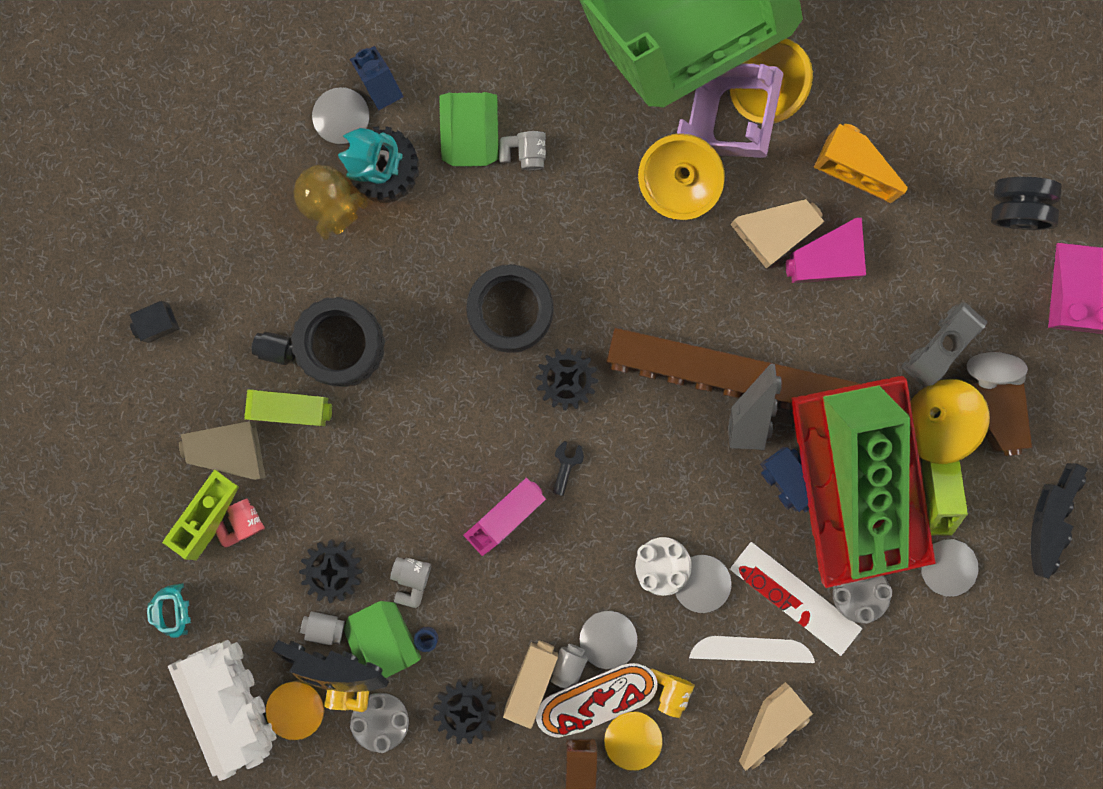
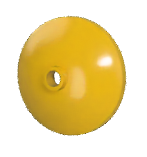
[730,38,813,124]
[638,133,725,220]
[910,379,990,464]

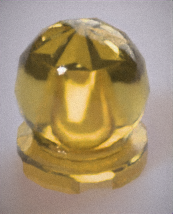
[293,165,368,240]

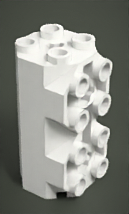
[168,640,276,781]

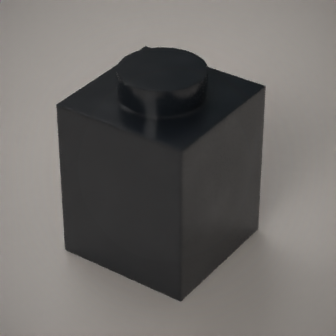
[129,300,180,343]

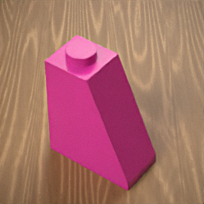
[786,218,866,283]
[463,478,546,556]

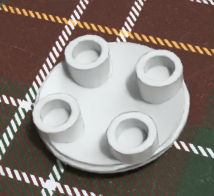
[635,537,692,596]

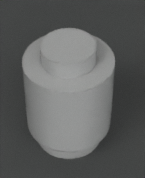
[300,611,345,645]
[551,644,588,689]

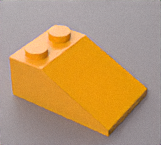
[814,124,908,203]

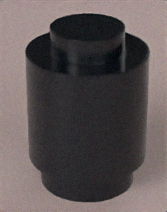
[252,331,295,365]

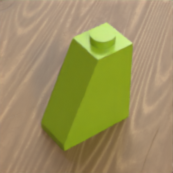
[245,390,332,426]
[922,459,968,535]

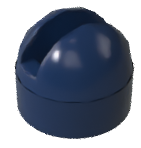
[414,627,438,652]

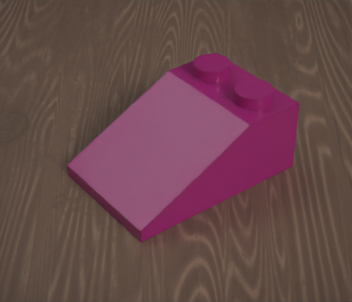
[1048,243,1103,334]

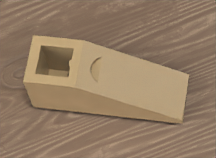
[739,682,813,771]

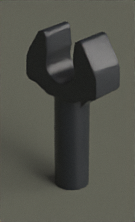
[553,441,584,496]

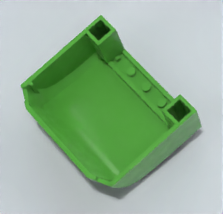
[580,0,803,107]

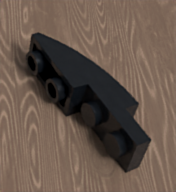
[1031,463,1088,579]
[272,640,389,692]

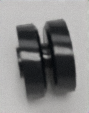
[991,177,1062,230]

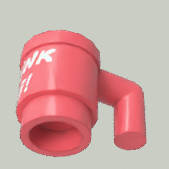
[216,499,265,547]

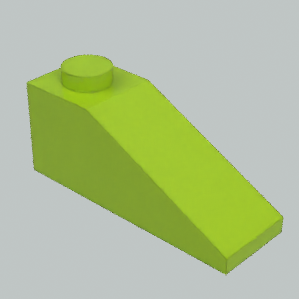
[162,470,239,560]

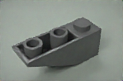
[728,364,782,450]

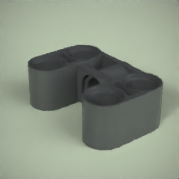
[901,302,988,387]

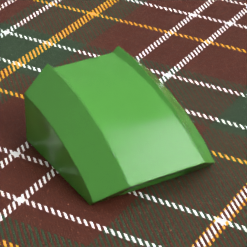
[440,92,499,166]
[344,601,421,678]

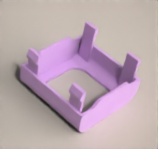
[677,64,783,158]

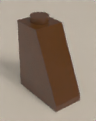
[970,383,1032,456]
[565,739,597,789]

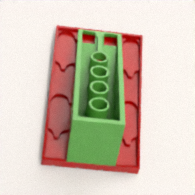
[791,376,936,588]

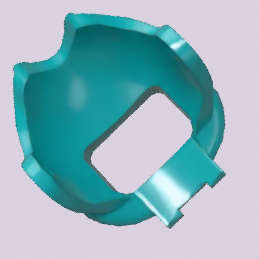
[338,128,403,184]
[147,583,191,638]

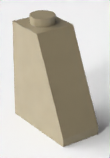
[179,421,266,480]

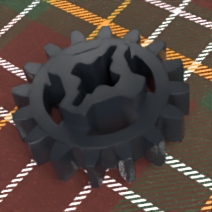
[536,348,598,411]
[299,539,364,604]
[433,679,496,744]

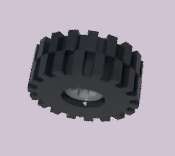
[346,126,420,203]

